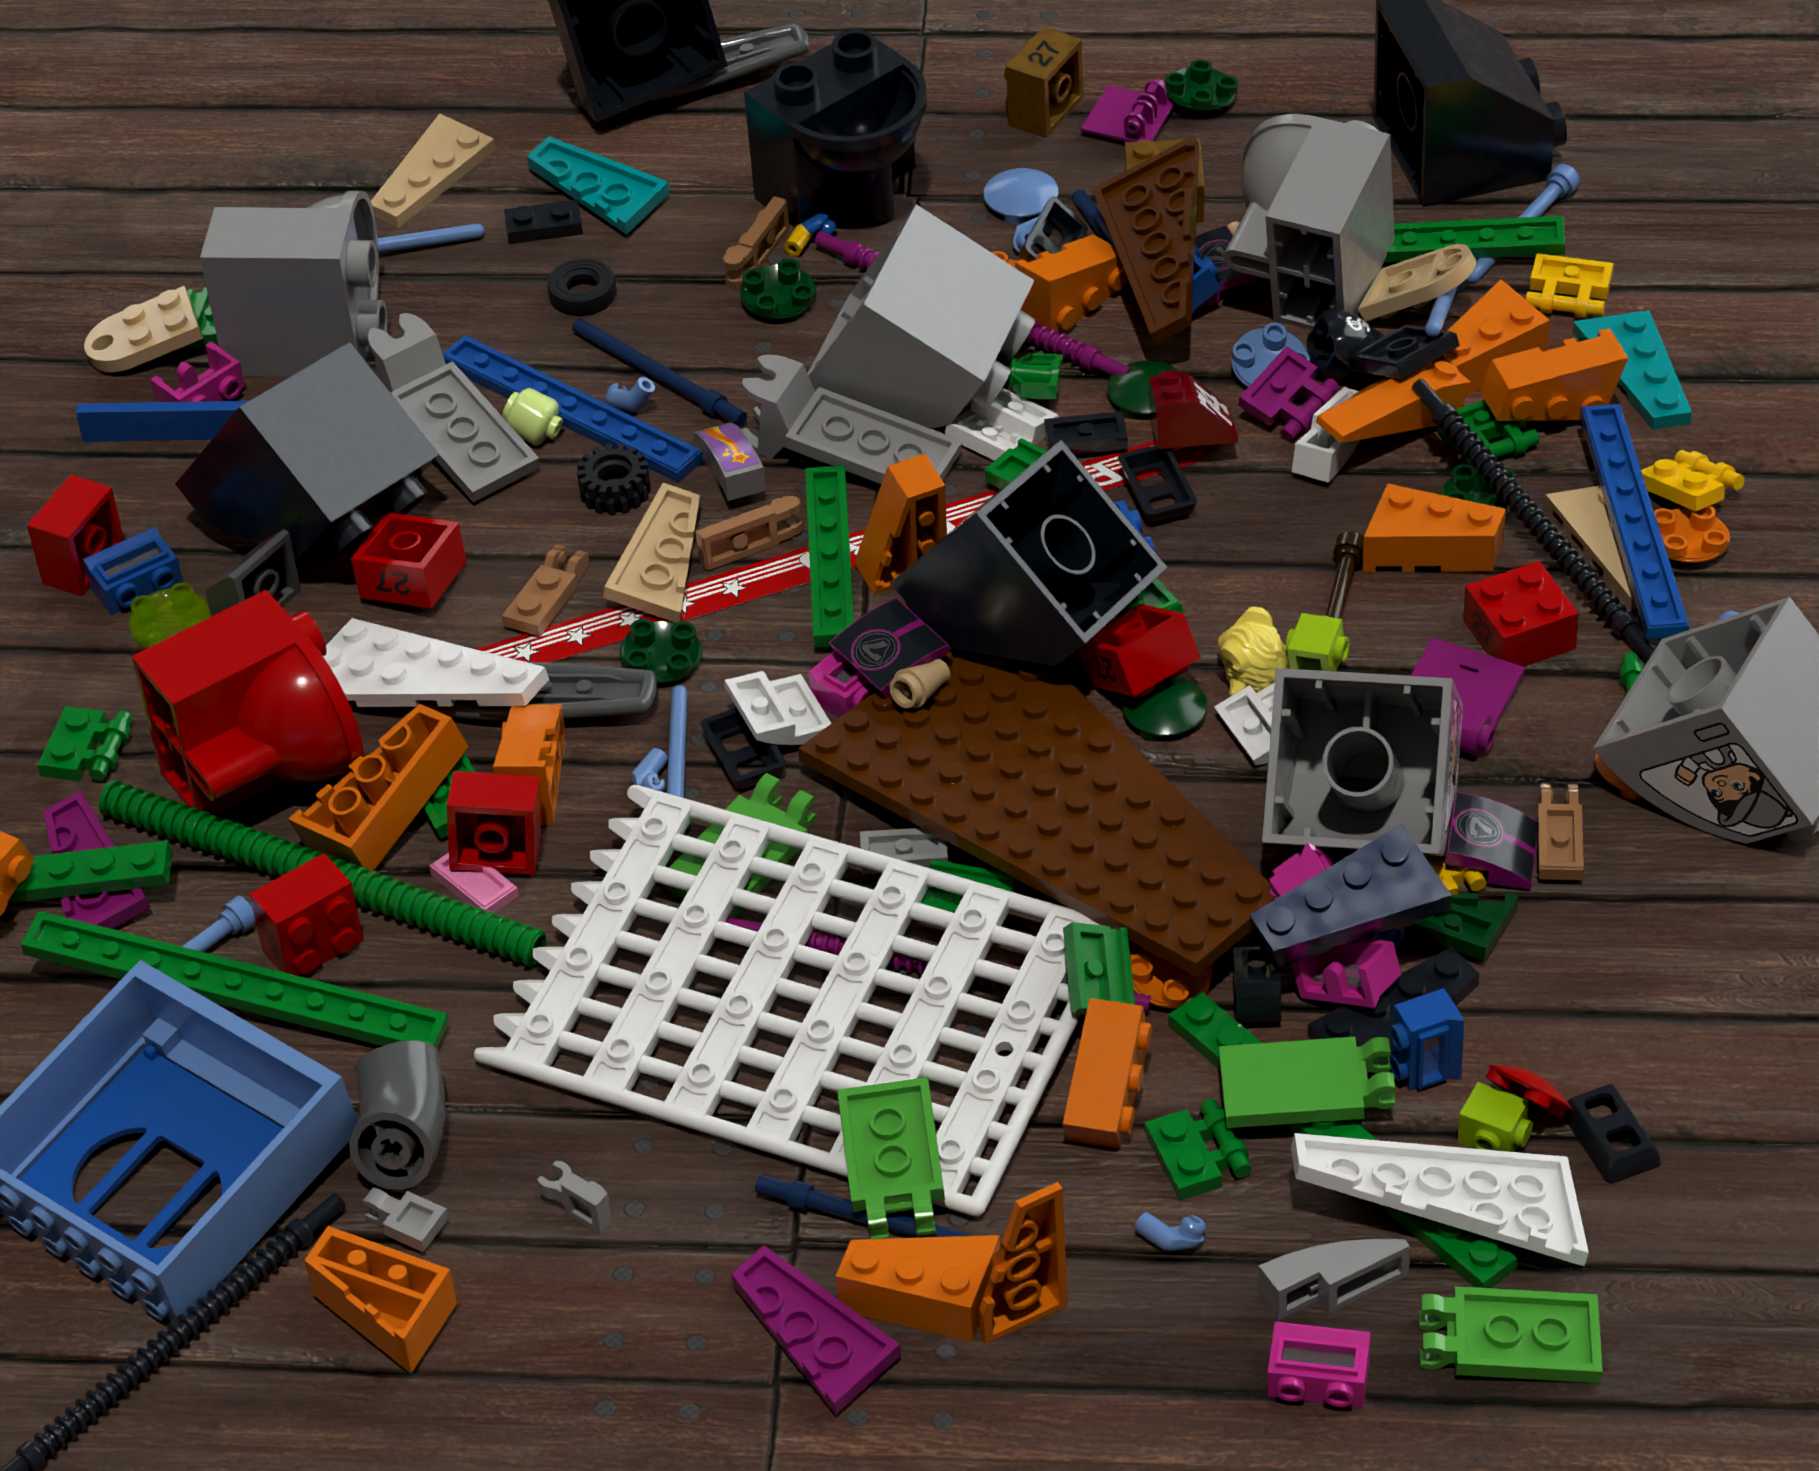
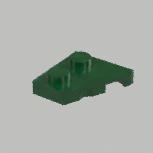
[1404,893,1519,961]

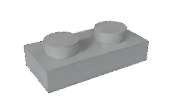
[860,828,948,875]

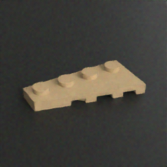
[603,483,700,623]

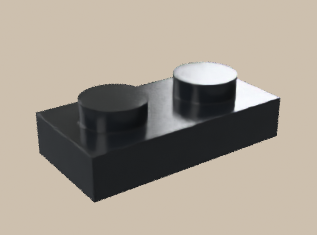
[504,200,583,244]
[1044,411,1128,455]

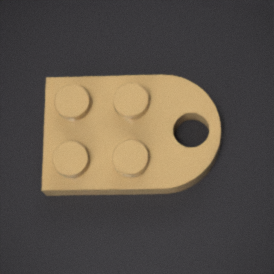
[1358,244,1477,321]
[84,286,203,372]

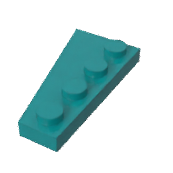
[527,136,670,235]
[1573,310,1692,430]

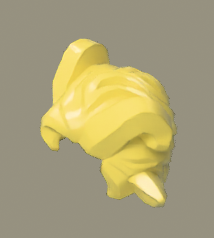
[1218,607,1290,696]

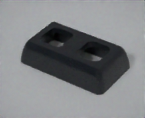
[1019,196,1088,262]
[1118,445,1197,525]
[700,707,786,791]
[1564,1084,1661,1184]

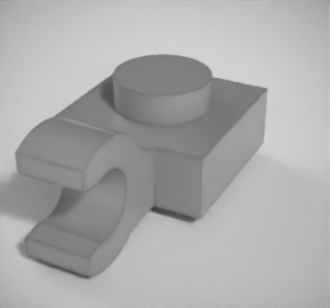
[537,1160,612,1234]
[363,1188,448,1252]

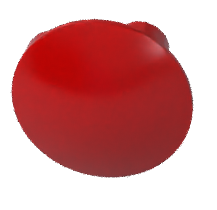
[1485,1064,1572,1120]

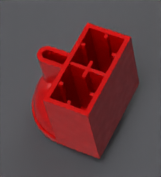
[132,590,364,815]

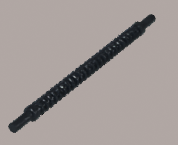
[1411,379,1656,663]
[0,1193,346,1471]

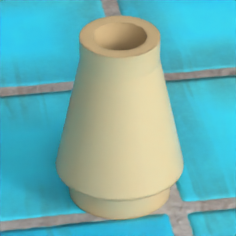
[890,659,950,708]

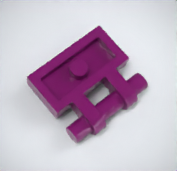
[1238,346,1339,441]

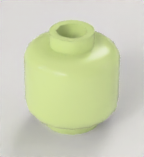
[502,388,563,446]

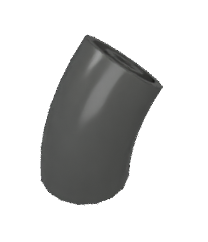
[349,1040,445,1190]

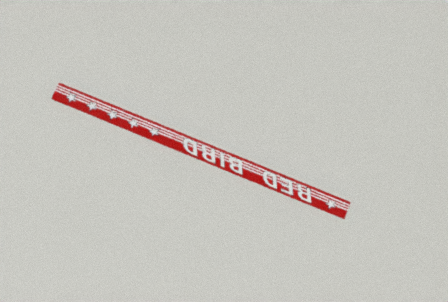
[476,440,1209,662]

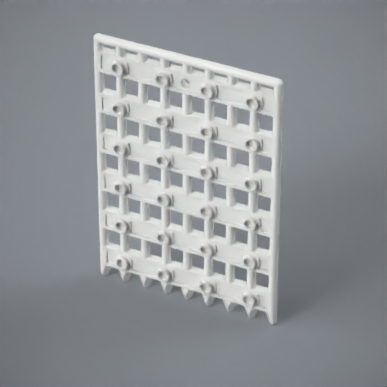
[474,785,1100,1217]

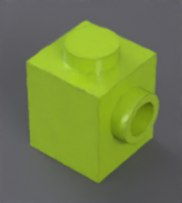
[1286,613,1350,671]
[1458,1082,1533,1152]

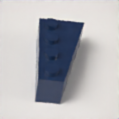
[1249,824,1452,969]

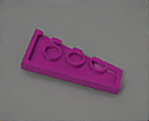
[43,790,151,929]
[731,1246,901,1415]

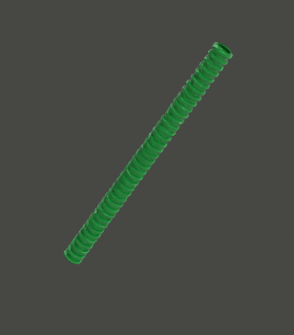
[99,780,546,967]

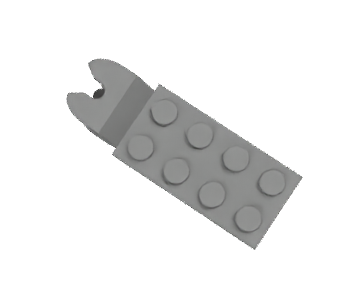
[368,313,539,502]
[741,355,962,484]

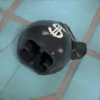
[1306,309,1385,381]

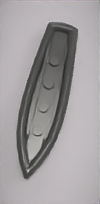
[575,23,810,108]
[413,662,657,721]

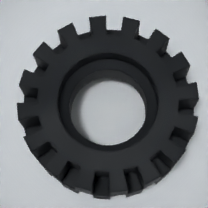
[576,444,651,515]

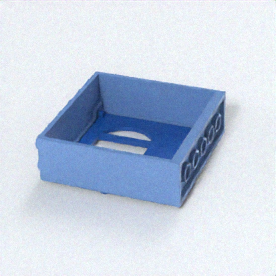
[0,960,357,1324]

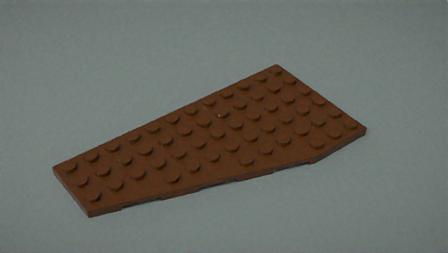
[798,649,1276,977]

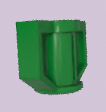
[1010,353,1063,399]

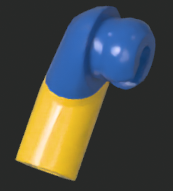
[784,213,836,256]

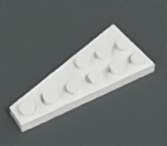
[324,618,549,707]
[1291,1133,1589,1266]

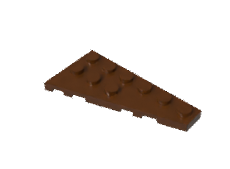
[1092,135,1199,344]

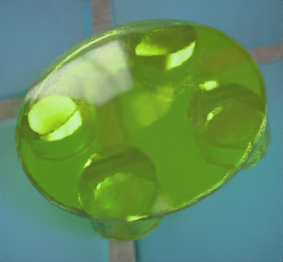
[129,582,211,648]

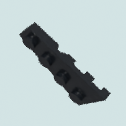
[1308,946,1479,1079]

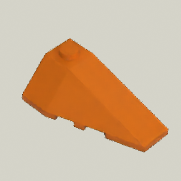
[1316,361,1471,443]
[979,1182,1068,1345]

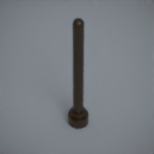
[1325,531,1364,619]

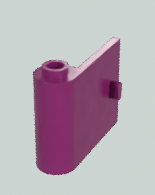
[1410,637,1525,757]

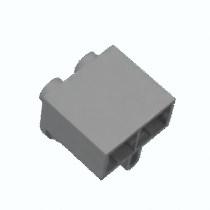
[1223,114,1395,330]
[200,191,388,376]

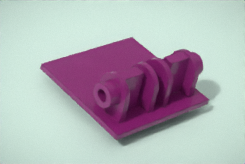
[1080,79,1176,142]

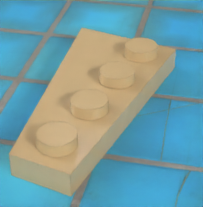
[371,113,496,228]
[1545,486,1637,610]

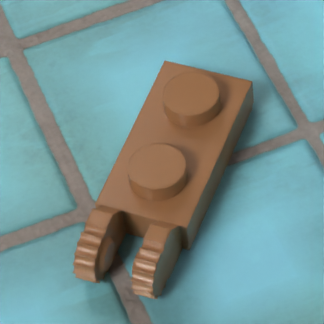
[722,196,790,289]
[695,495,804,571]
[502,544,590,636]
[1538,784,1584,880]

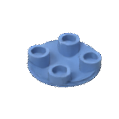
[984,168,1058,224]
[1231,323,1310,387]

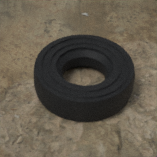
[547,258,616,316]

